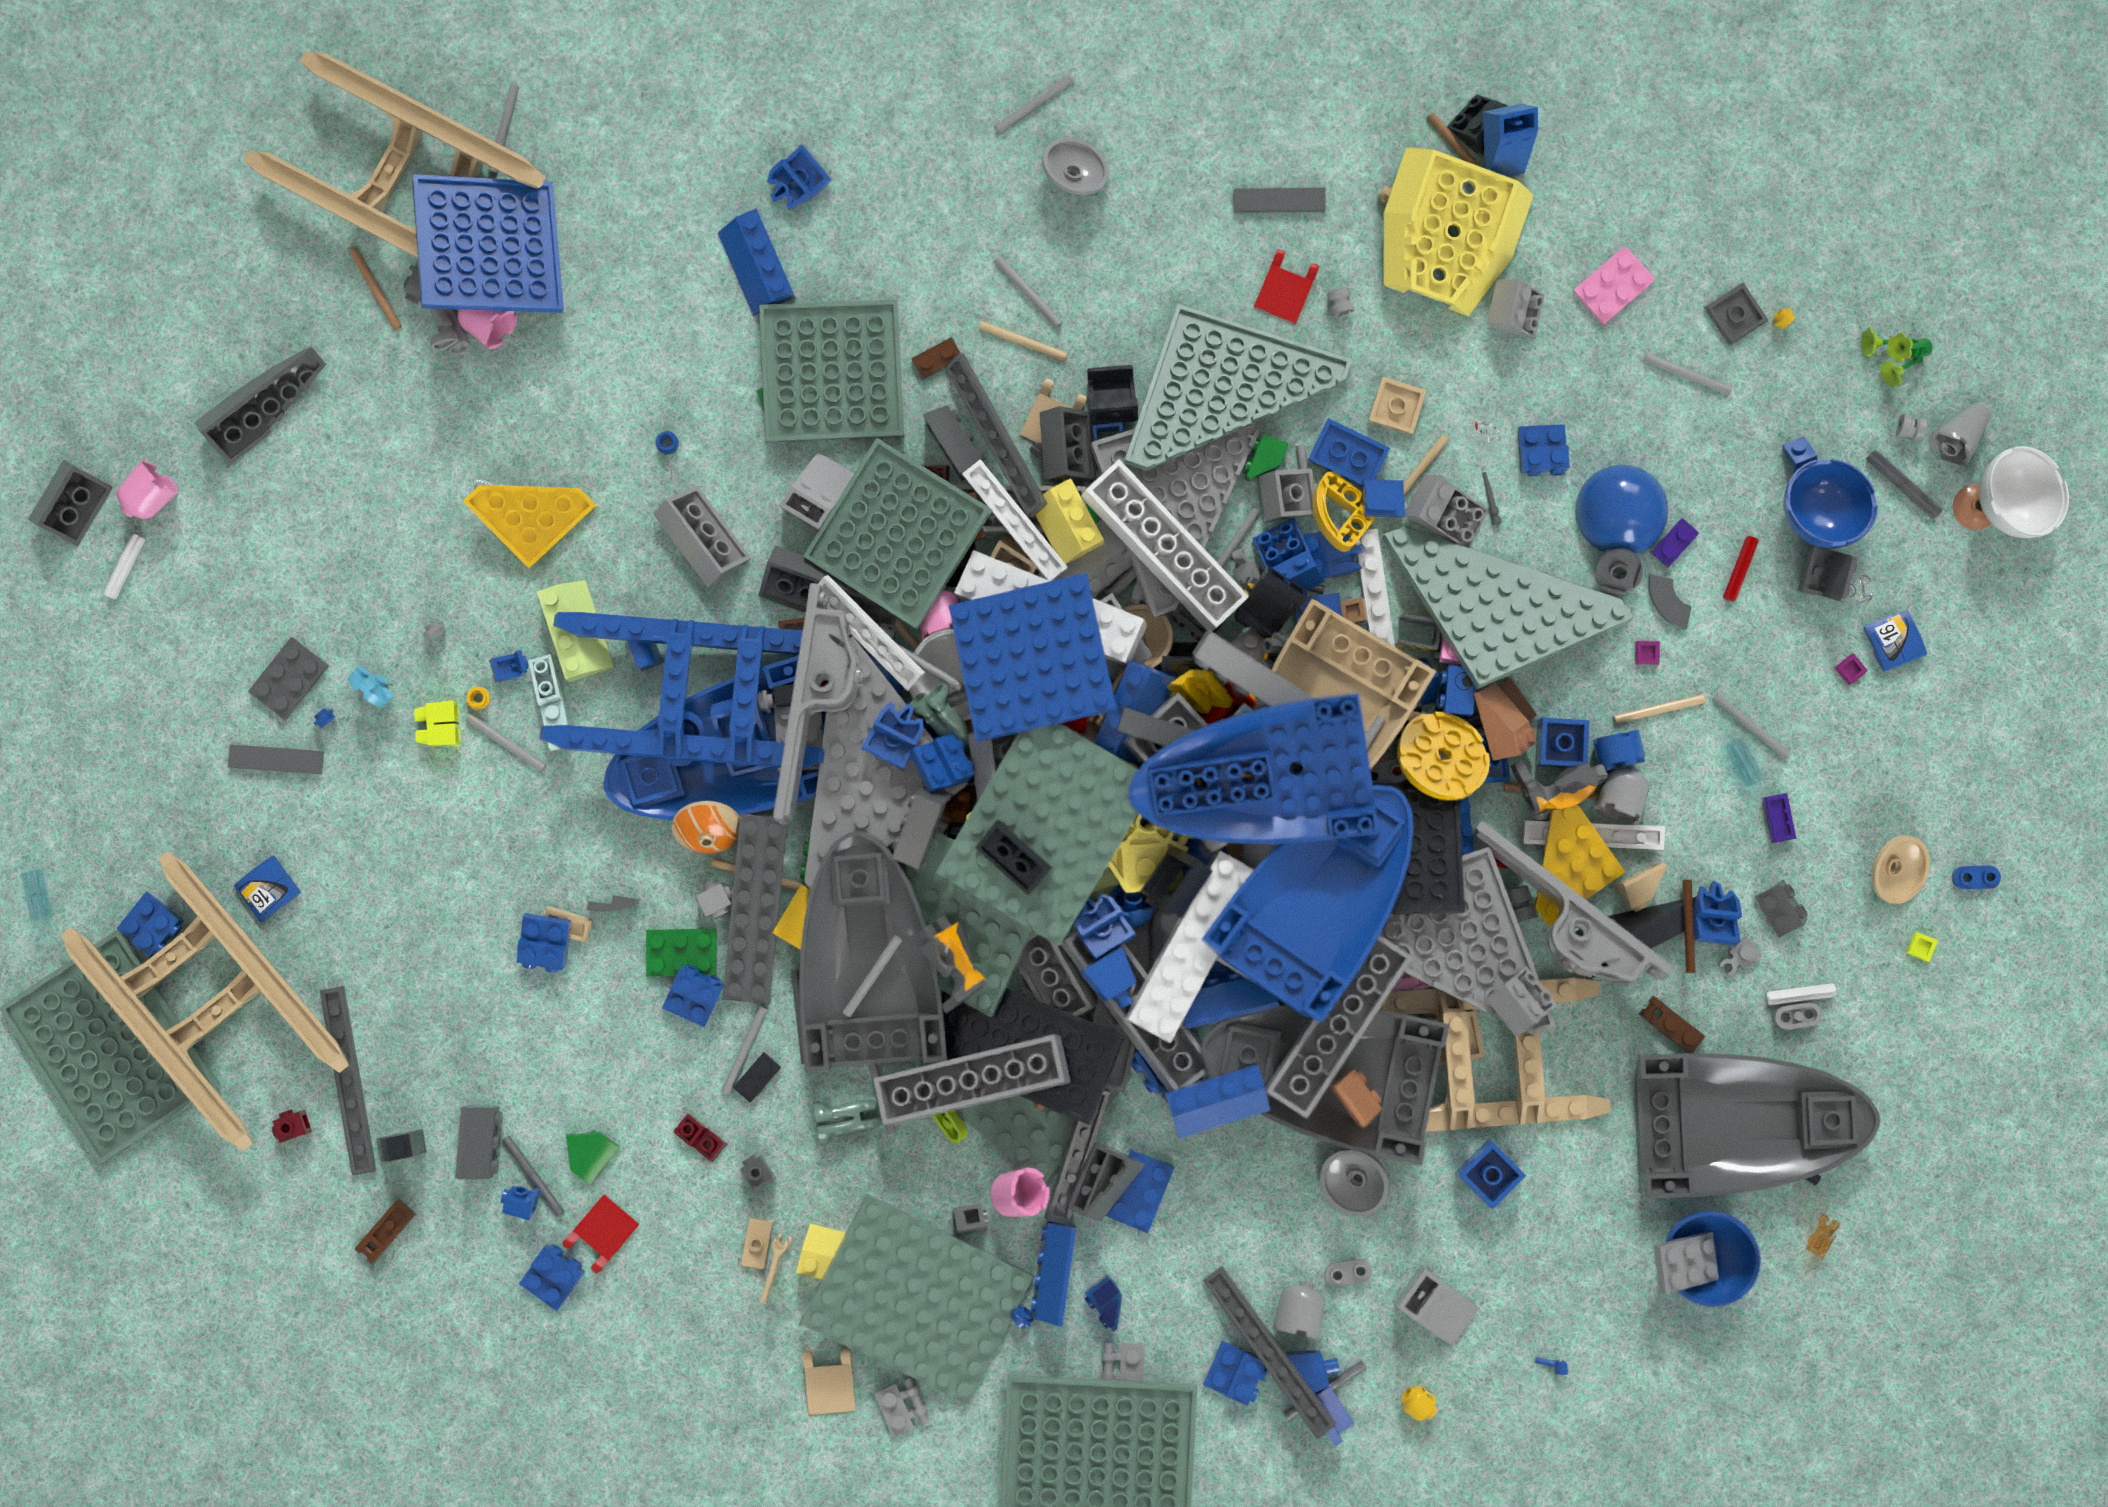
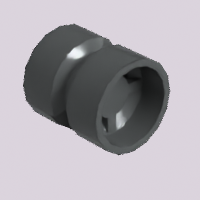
[1506,885,1538,923]

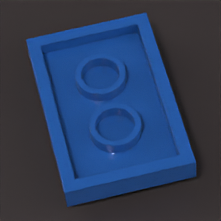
[1307,418,1390,487]
[1106,1149,1174,1233]

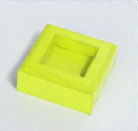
[1906,931,1938,962]

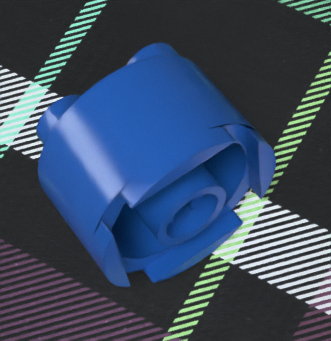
[1593,729,1645,770]

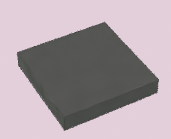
[1704,283,1769,346]

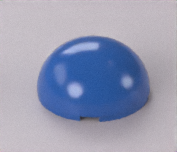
[1783,459,1878,549]
[1575,465,1669,554]
[1665,1211,1761,1307]

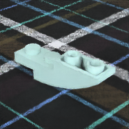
[528,654,571,751]

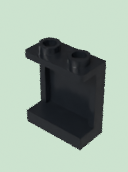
[1087,365,1138,425]
[1236,565,1307,639]
[1160,641,1209,679]

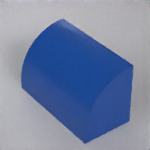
[628,641,664,671]

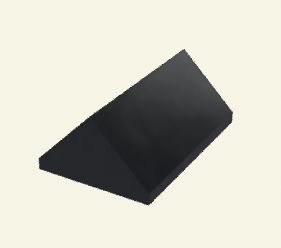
[975,819,1053,896]

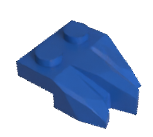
[767,144,833,210]
[1303,529,1366,579]
[861,701,923,771]
[1693,881,1742,945]
[1074,893,1135,961]

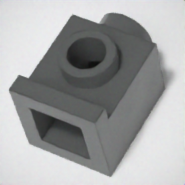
[404,265,421,304]
[740,1154,777,1194]
[952,1203,989,1236]

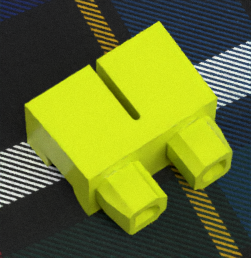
[414,700,461,747]

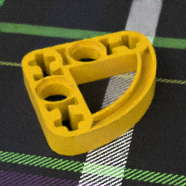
[1313,472,1376,552]

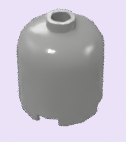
[1594,766,1650,825]
[1272,1281,1325,1340]

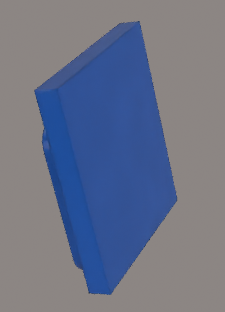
[1362,479,1405,517]

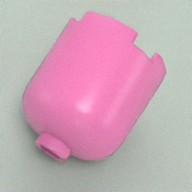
[457,309,517,349]
[116,460,178,519]
[920,590,960,641]
[990,1168,1050,1217]

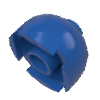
[1110,885,1155,928]

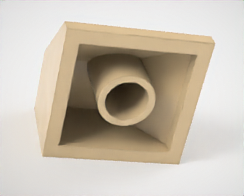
[1614,862,1667,912]

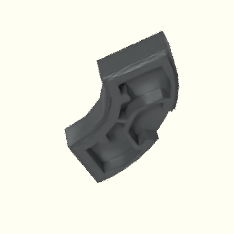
[1648,574,1692,630]

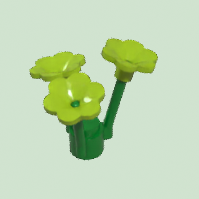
[1861,328,1932,388]

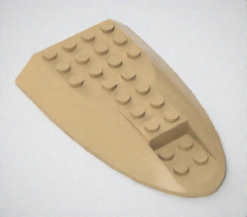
[1242,599,1436,780]

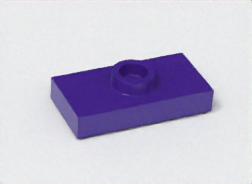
[1762,793,1797,843]

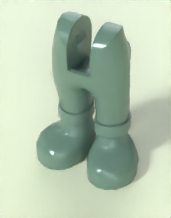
[910,683,971,745]
[813,1100,883,1146]

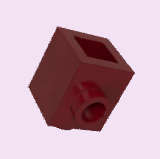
[272,1109,312,1143]

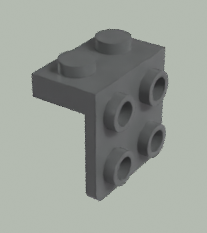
[1798,546,1857,602]

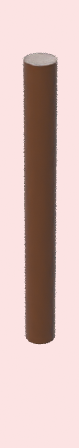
[1682,879,1696,974]

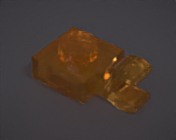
[1805,1214,1840,1260]

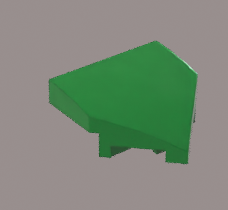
[566,1130,620,1184]

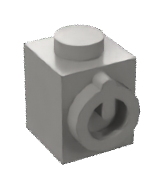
[696,881,733,920]

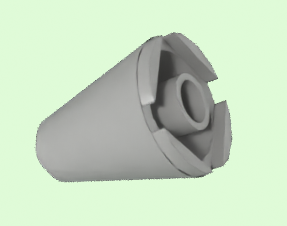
[1929,404,1990,467]

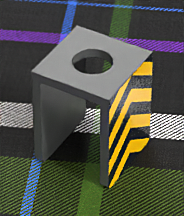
[1395,613,1441,653]

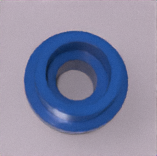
[655,431,679,455]
[313,708,335,728]

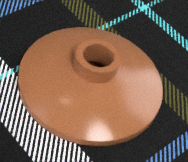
[1952,484,1992,530]

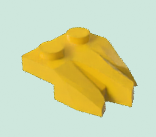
[1167,670,1234,714]

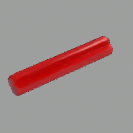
[1723,536,1759,602]

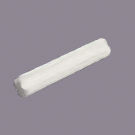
[104,534,145,599]
[1766,983,1836,1006]

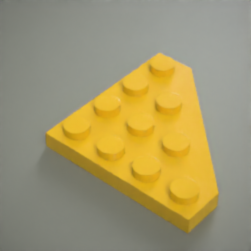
[462,484,596,568]
[1534,804,1625,926]

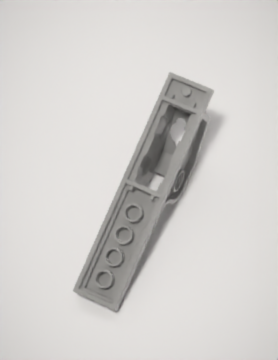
[773,583,864,825]
[1472,821,1676,987]

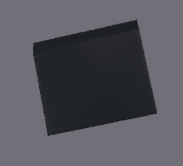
[774,684,794,708]

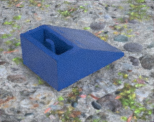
[1483,103,1538,177]
[1253,518,1324,590]

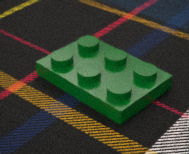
[646,929,717,977]

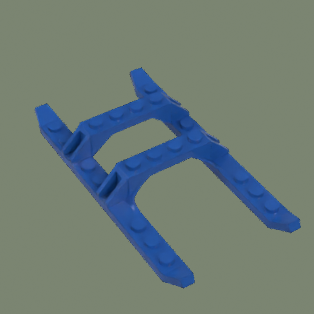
[539,612,825,768]

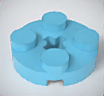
[348,665,394,707]

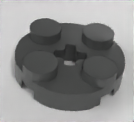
[1595,548,1643,594]

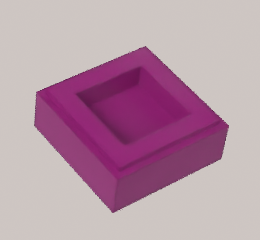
[1635,641,1660,665]
[1834,653,1868,686]

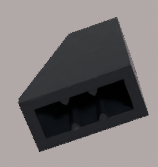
[376,1129,427,1162]

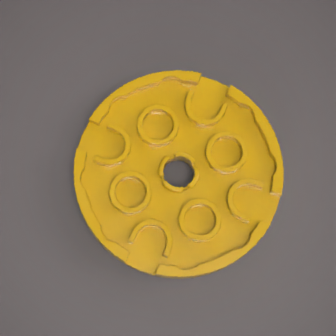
[1397,712,1490,800]

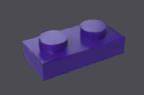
[1650,518,1699,568]

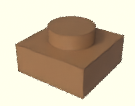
[1340,598,1368,624]

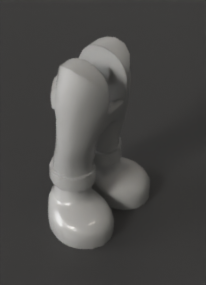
[429,308,470,355]

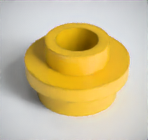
[1773,307,1795,329]
[466,687,490,710]

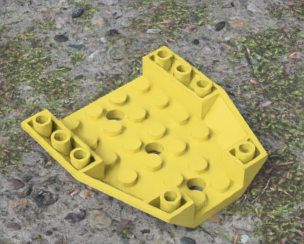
[1383,147,1534,316]

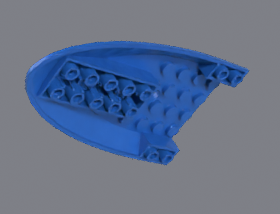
[1128,693,1379,844]

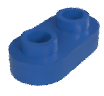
[1952,865,2001,889]

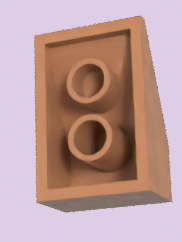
[1474,682,1536,761]
[1329,1069,1382,1127]

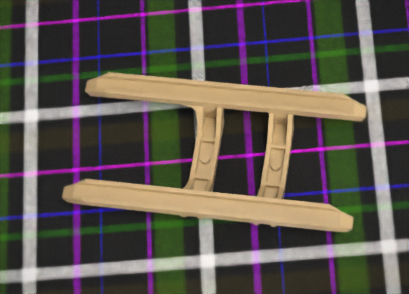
[243,51,546,259]
[61,851,349,1151]
[1379,977,1611,1131]

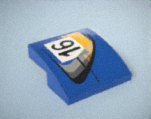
[1864,610,1927,672]
[234,855,301,922]

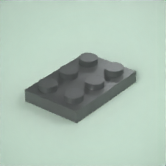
[248,637,329,720]

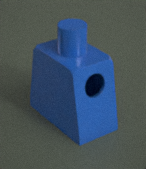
[1080,947,1136,1009]
[1285,1350,1340,1393]

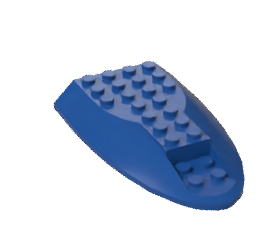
[603,655,827,821]
[1202,785,1413,1024]

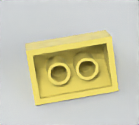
[1035,478,1104,564]
[796,1223,846,1279]

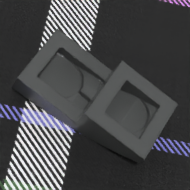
[587,895,640,912]

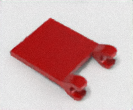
[1254,249,1319,324]
[562,1194,640,1274]

